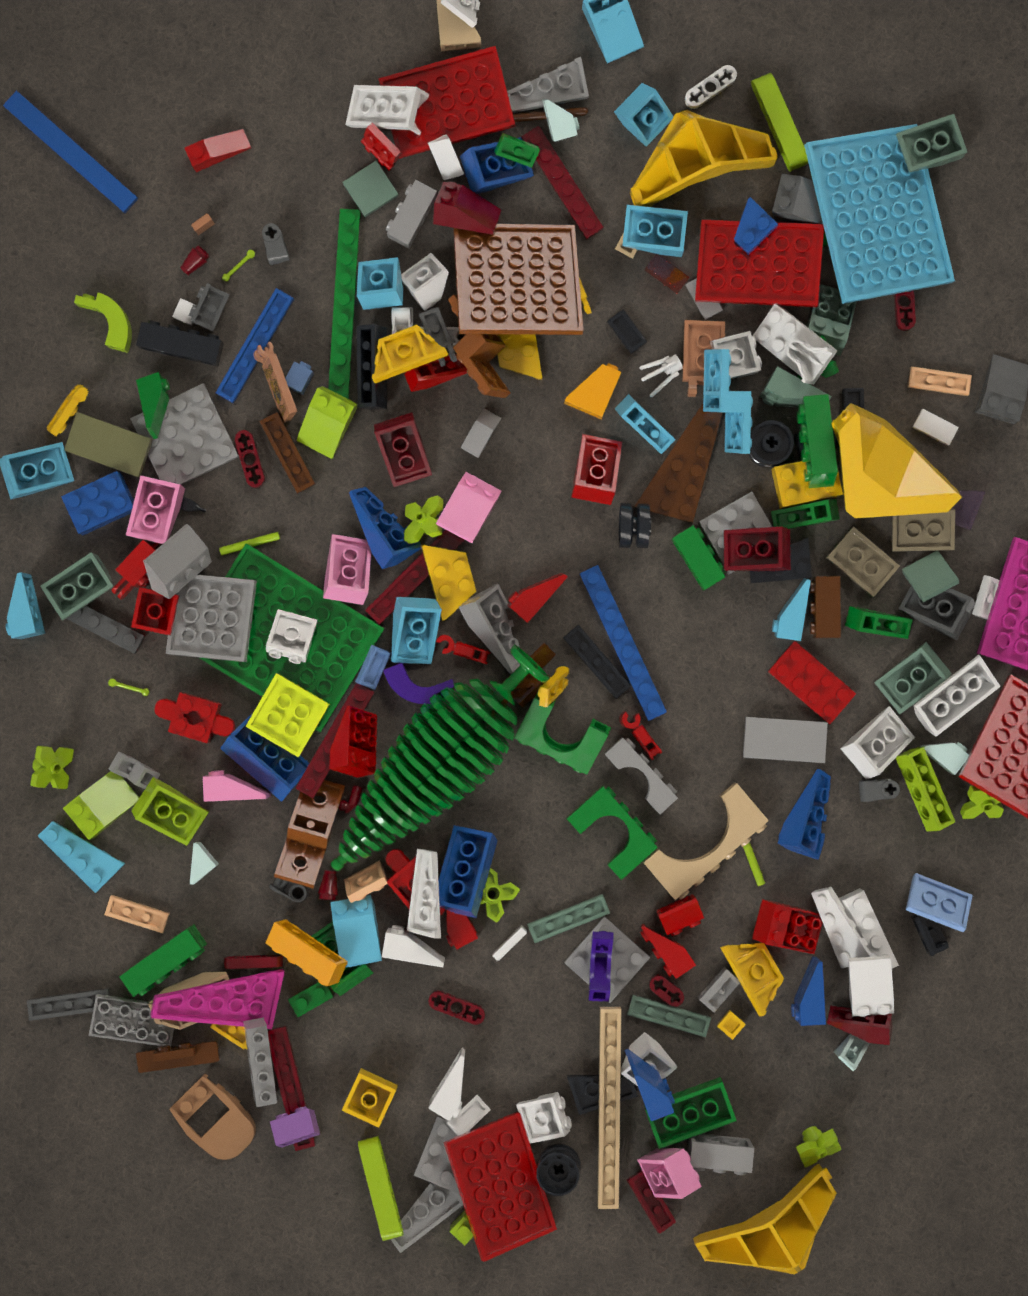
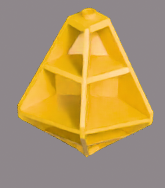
[630,110,778,207]
[831,403,962,518]
[693,1164,837,1274]

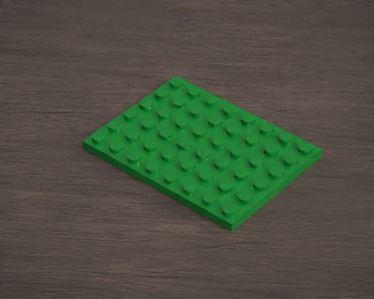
[200,543,385,733]

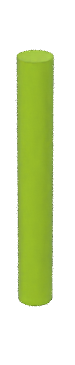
[219,532,280,555]
[743,842,765,886]

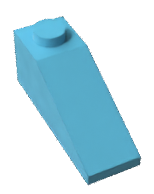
[615,394,676,454]
[772,578,811,641]

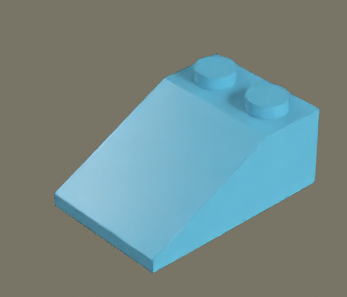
[622,205,688,257]
[0,442,74,499]
[6,572,45,639]
[391,597,442,664]
[330,895,382,968]

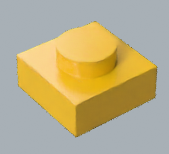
[717,1010,746,1040]

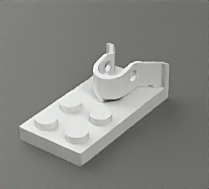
[345,85,429,135]
[753,304,837,385]

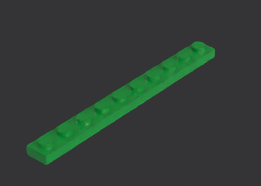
[328,209,361,399]

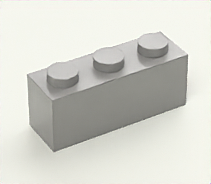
[386,180,438,249]

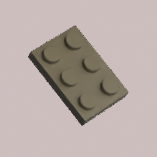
[892,508,955,551]
[826,526,900,597]

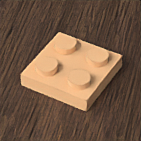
[344,860,388,903]

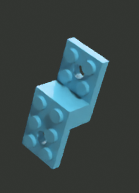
[703,349,753,454]

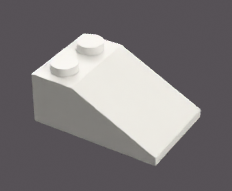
[840,706,915,780]
[382,925,445,967]
[849,955,894,1017]
[429,1048,465,1121]

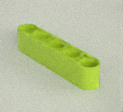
[751,73,809,172]
[358,1136,404,1241]

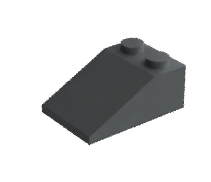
[772,174,823,224]
[975,354,1028,424]
[899,586,975,640]

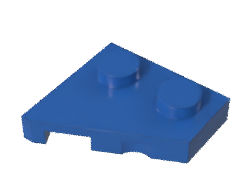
[734,197,778,255]

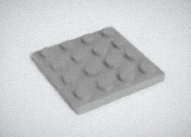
[130,383,239,485]
[166,575,257,662]

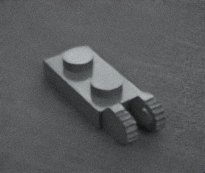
[419,307,457,367]

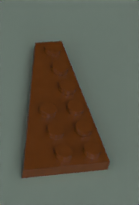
[634,404,723,523]

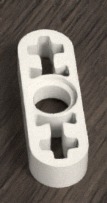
[685,65,737,109]

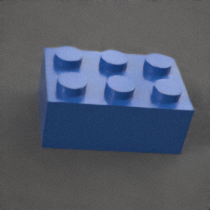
[61,471,134,535]

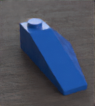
[349,487,422,569]
[778,769,831,860]

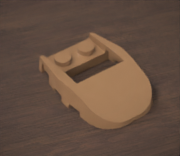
[169,1073,256,1160]

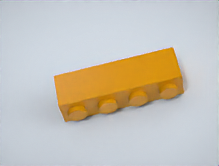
[266,919,348,986]

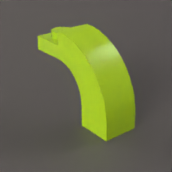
[74,292,132,353]

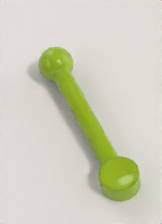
[222,250,255,281]
[108,679,150,696]

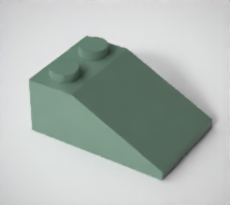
[896,114,967,173]
[759,367,832,408]
[874,642,952,714]

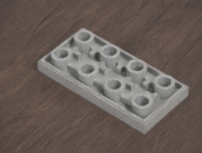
[743,717,828,763]
[89,994,174,1047]

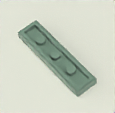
[527,894,610,943]
[627,994,711,1037]

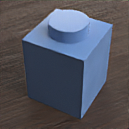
[285,361,314,395]

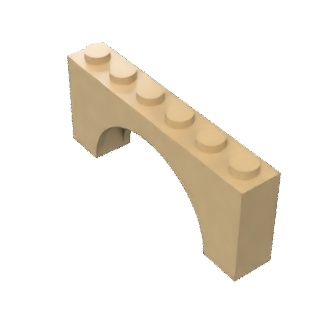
[643,782,769,900]

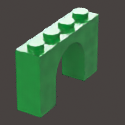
[514,692,611,775]
[566,785,658,880]

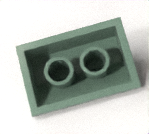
[40,552,114,620]

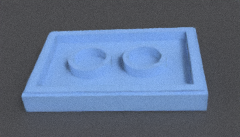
[906,873,973,932]

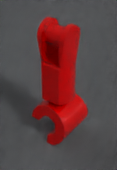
[436,634,491,664]
[619,711,662,760]

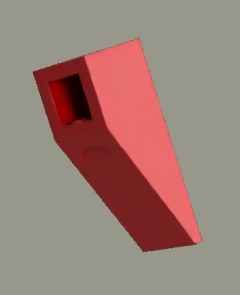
[640,924,696,979]

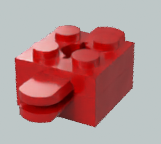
[111,540,162,600]
[154,692,235,743]
[386,849,445,916]

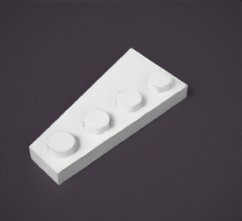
[811,887,875,968]

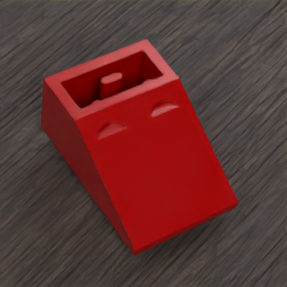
[329,705,377,778]
[752,899,823,954]

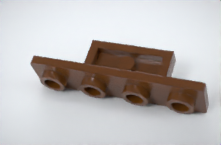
[495,643,556,707]
[136,1041,220,1073]

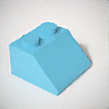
[614,83,674,147]
[357,257,403,310]

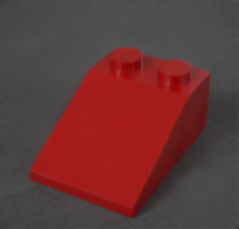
[571,434,622,505]

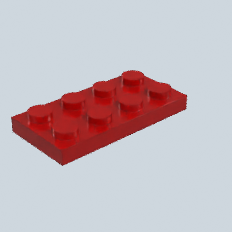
[767,641,856,724]

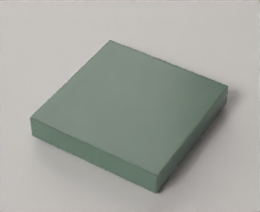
[342,161,399,217]
[902,550,959,602]

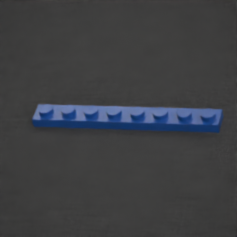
[580,565,667,721]

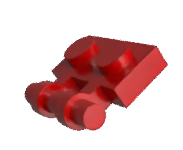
[361,122,401,171]

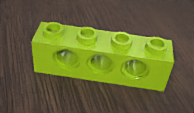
[896,747,955,832]

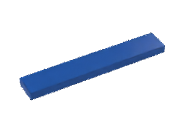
[215,288,294,404]

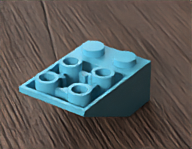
[582,0,644,64]

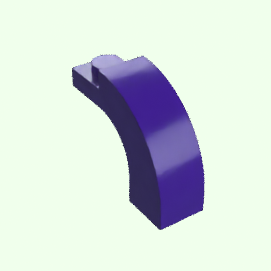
[383,663,454,704]
[589,931,614,1002]

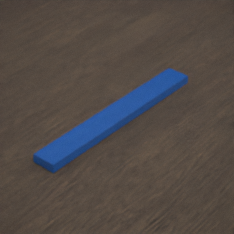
[3,91,138,213]

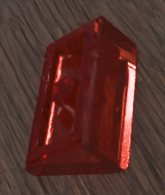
[645,254,689,294]

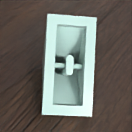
[190,842,219,885]
[834,1034,870,1071]

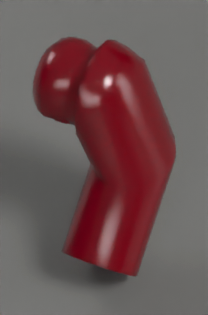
[338,786,363,813]

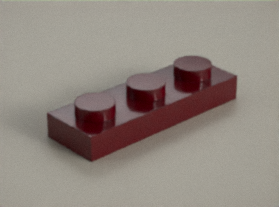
[627,1169,676,1234]

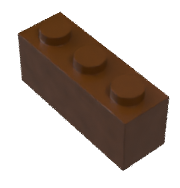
[809,576,841,638]

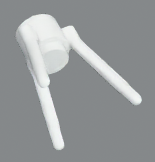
[639,355,683,397]

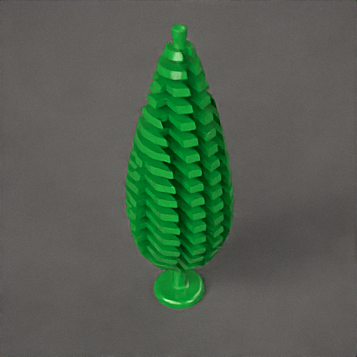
[331,644,550,871]

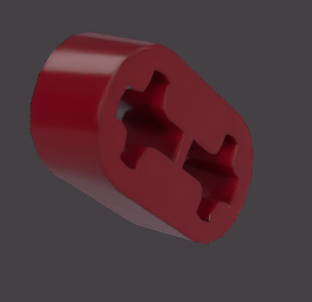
[649,975,684,1007]

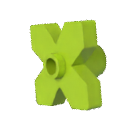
[404,495,443,544]
[31,745,74,789]
[960,785,1004,819]
[480,868,520,922]
[796,1126,841,1168]

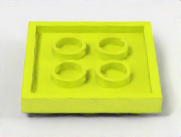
[246,673,330,757]

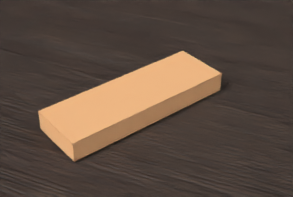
[908,367,972,396]
[104,895,170,933]

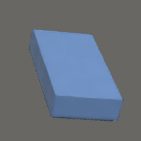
[355,645,391,690]

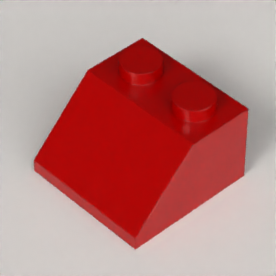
[131,587,179,635]
[656,894,704,936]

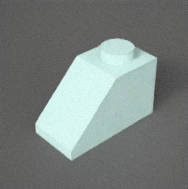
[542,99,579,141]
[921,742,969,775]

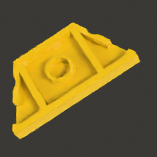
[372,325,448,383]
[497,334,542,380]
[421,544,476,621]
[720,943,784,1017]

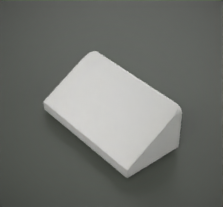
[428,134,464,180]

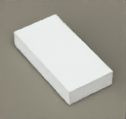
[912,409,959,446]
[492,925,527,961]
[447,1095,490,1136]

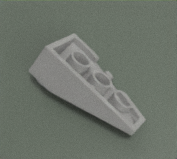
[459,584,520,673]

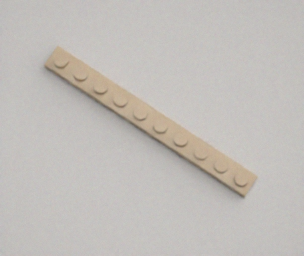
[598,1007,621,1209]

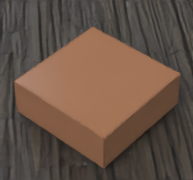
[191,214,215,236]

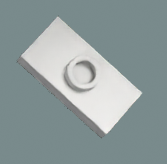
[972,575,1000,619]

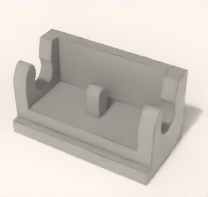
[698,966,740,1012]

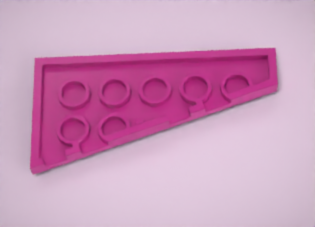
[977,537,1028,670]
[150,969,285,1029]

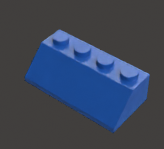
[220,714,310,802]
[438,825,498,918]

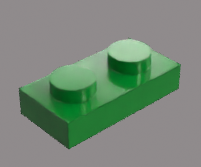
[494,133,540,168]
[288,982,334,1017]

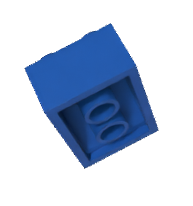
[460,137,534,194]
[791,957,826,1026]
[625,1049,675,1121]

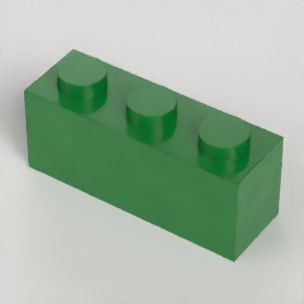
[671,525,726,591]

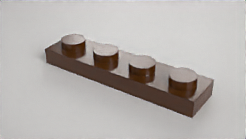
[259,412,316,494]

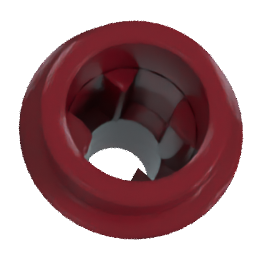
[180,245,210,276]
[318,870,338,901]

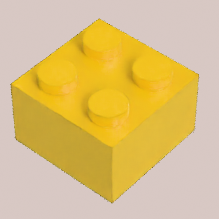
[342,1068,398,1128]

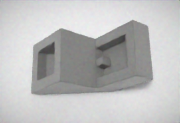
[461,408,501,458]
[108,751,160,789]

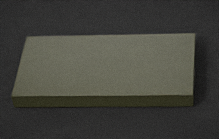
[64,412,153,477]

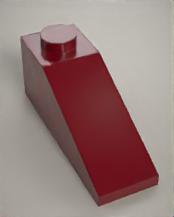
[827,1006,892,1045]

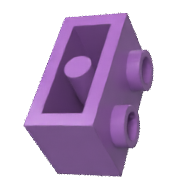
[270,1107,320,1147]

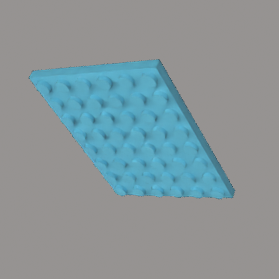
[804,124,955,304]

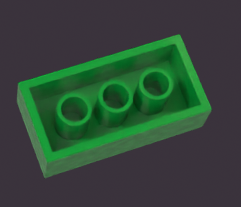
[797,394,838,488]
[119,924,207,997]
[644,1077,737,1149]

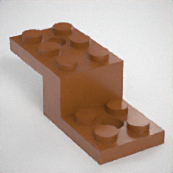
[448,294,511,398]
[274,780,345,889]

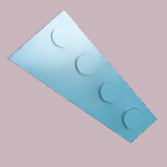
[38,821,125,893]

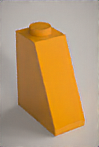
[564,363,621,419]

